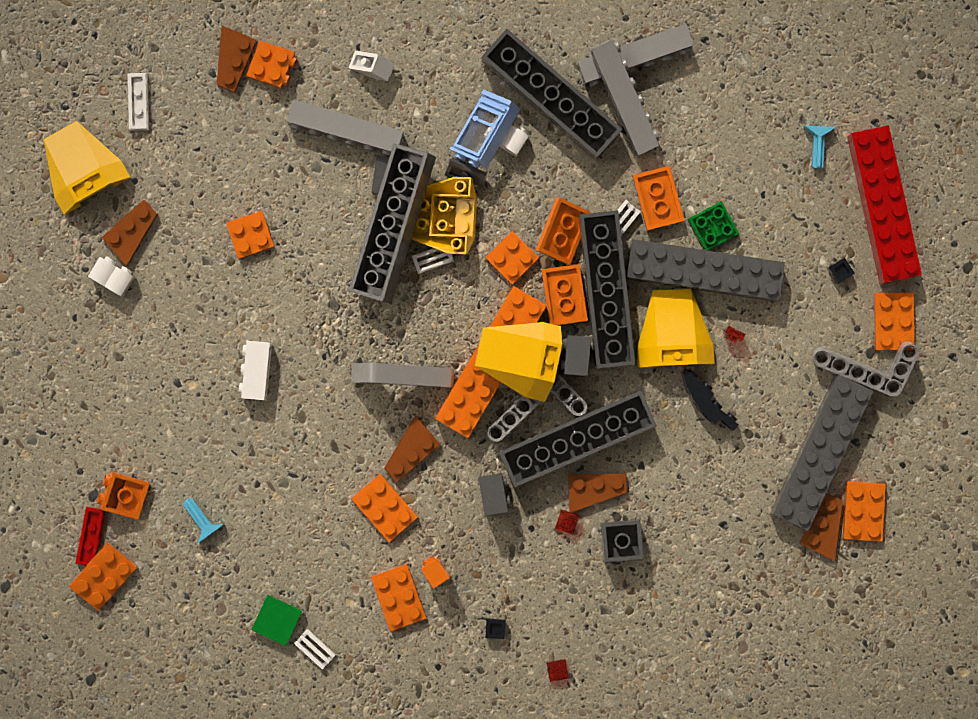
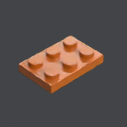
[632,166,684,231]
[536,197,591,265]
[541,264,588,326]
[874,293,914,351]
[351,473,418,542]
[842,481,886,542]
[69,542,137,611]
[371,564,427,632]

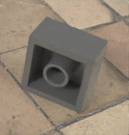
[560,335,591,377]
[478,473,511,516]
[600,519,644,562]

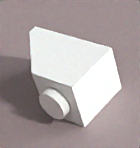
[349,51,394,81]

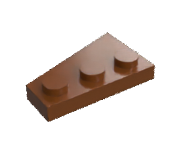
[217,25,257,93]
[101,200,158,266]
[384,415,441,482]
[568,473,627,513]
[799,492,843,561]

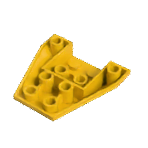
[44,121,131,215]
[411,177,477,255]
[637,289,714,368]
[475,322,562,402]

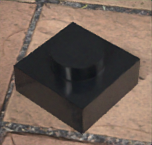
[827,257,855,284]
[485,618,506,639]

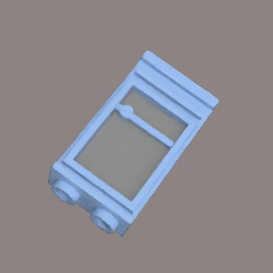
[450,89,520,169]

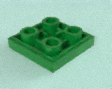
[687,201,740,251]
[251,594,303,646]

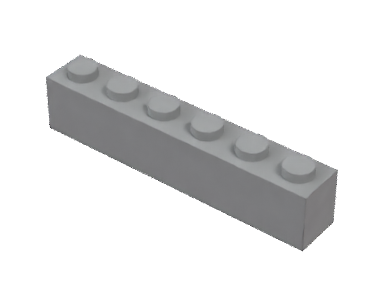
[577,24,694,87]
[589,39,660,155]
[286,100,404,157]

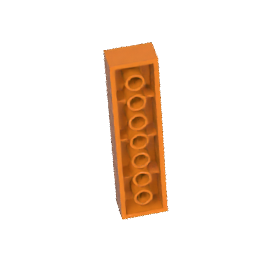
[435,286,547,438]

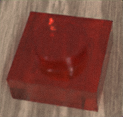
[723,325,746,343]
[555,509,579,534]
[546,659,569,682]

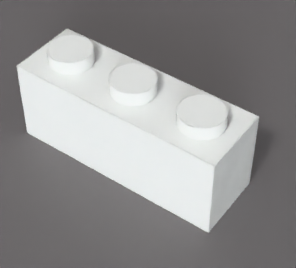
[239,341,272,401]

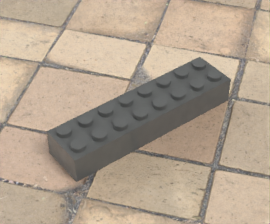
[481,29,622,161]
[349,144,436,304]
[578,210,635,369]
[626,239,785,302]
[769,374,874,531]
[499,391,657,488]

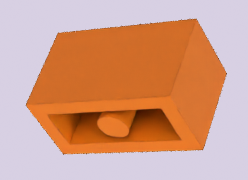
[421,555,451,589]

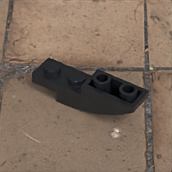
[681,369,739,431]

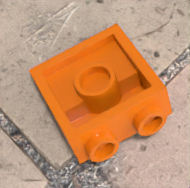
[246,40,297,90]
[97,471,150,520]

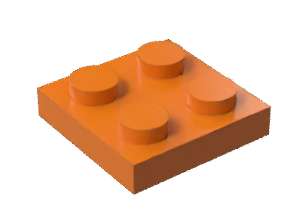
[226,211,275,259]
[485,231,539,285]

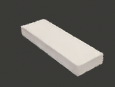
[128,73,149,131]

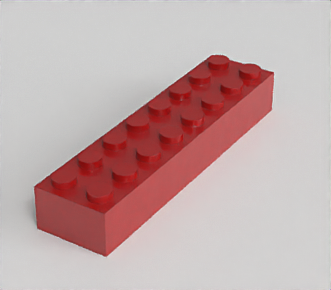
[847,125,922,285]

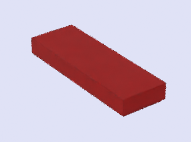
[75,506,106,566]

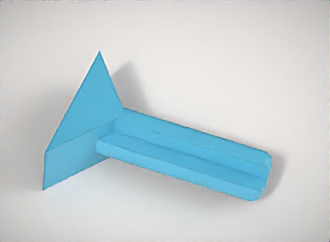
[803,126,836,169]
[183,498,224,543]

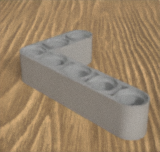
[812,341,919,397]
[351,363,454,388]
[488,372,587,442]

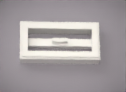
[618,200,641,236]
[412,248,454,274]
[294,629,336,670]

